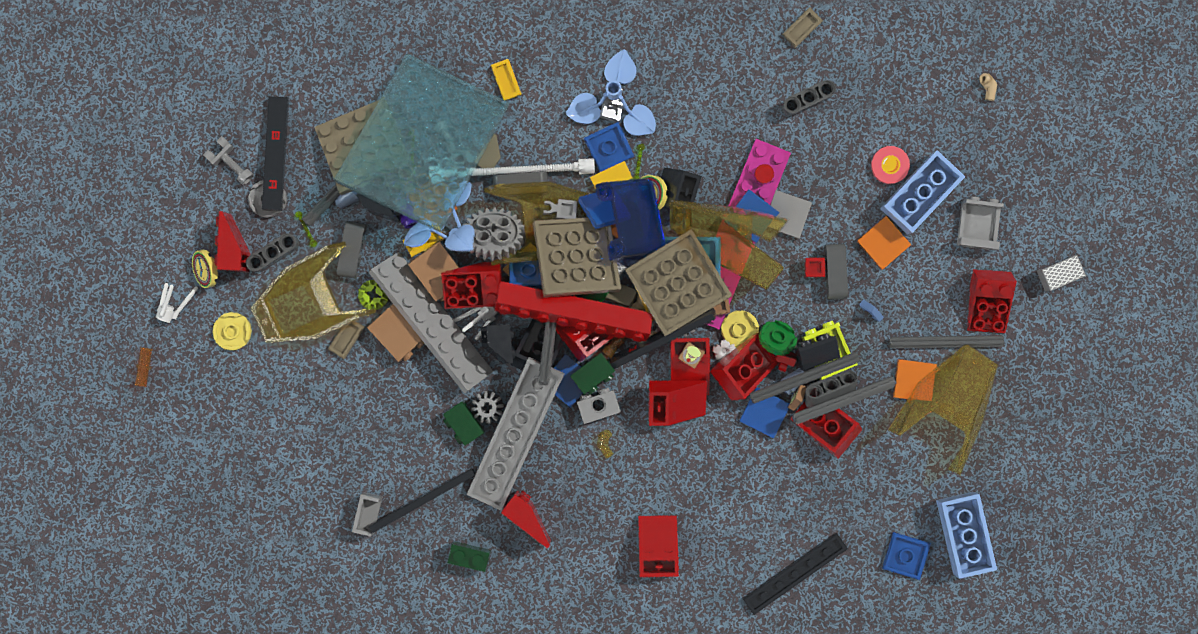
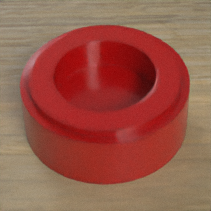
[754,164,774,184]

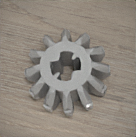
[471,391,504,424]

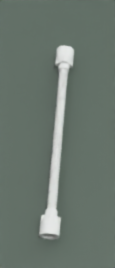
[429,158,595,182]

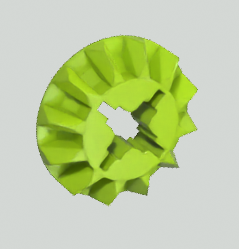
[358,280,388,310]

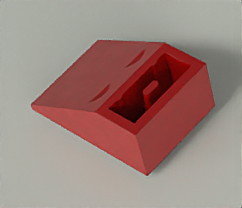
[214,211,250,272]
[441,261,502,309]
[967,269,1017,333]
[556,295,615,362]
[670,338,710,395]
[648,380,707,426]
[638,515,679,577]

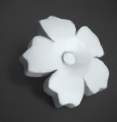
[712,340,736,361]

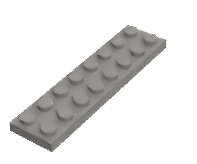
[368,252,494,394]
[467,357,565,511]

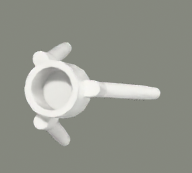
[156,283,198,323]
[453,307,497,340]

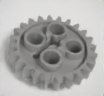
[463,208,525,261]

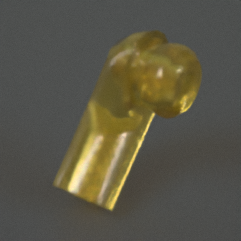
[597,429,614,459]

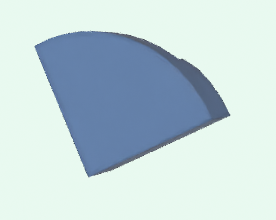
[859,299,884,322]

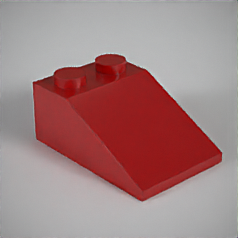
[710,333,779,401]
[790,396,862,459]
[501,490,551,549]

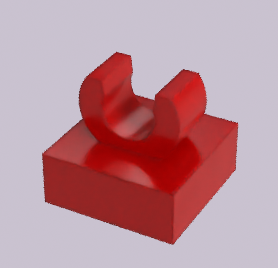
[805,258,825,277]
[775,352,797,372]

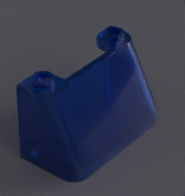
[595,179,665,261]

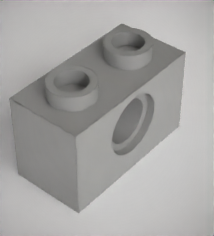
[577,387,621,424]

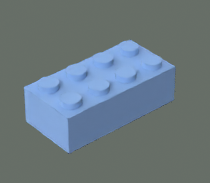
[880,150,965,235]
[936,492,997,579]

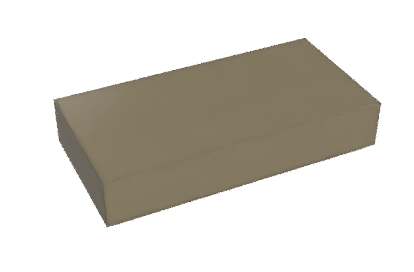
[782,7,823,48]
[328,317,365,359]

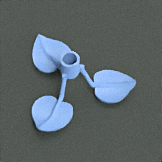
[566,49,656,136]
[404,182,475,251]

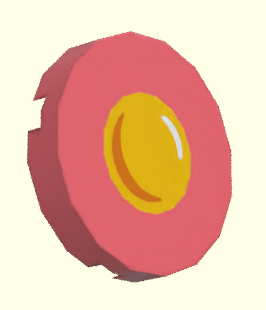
[871,146,910,184]

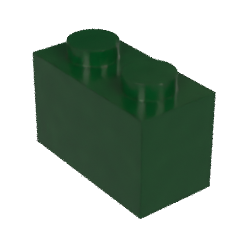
[570,353,615,395]
[443,401,485,446]
[447,541,491,572]

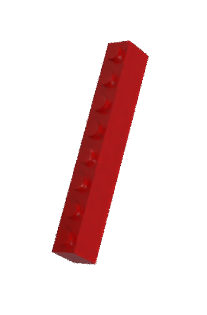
[494,281,653,342]

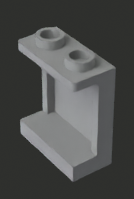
[956,196,1004,251]

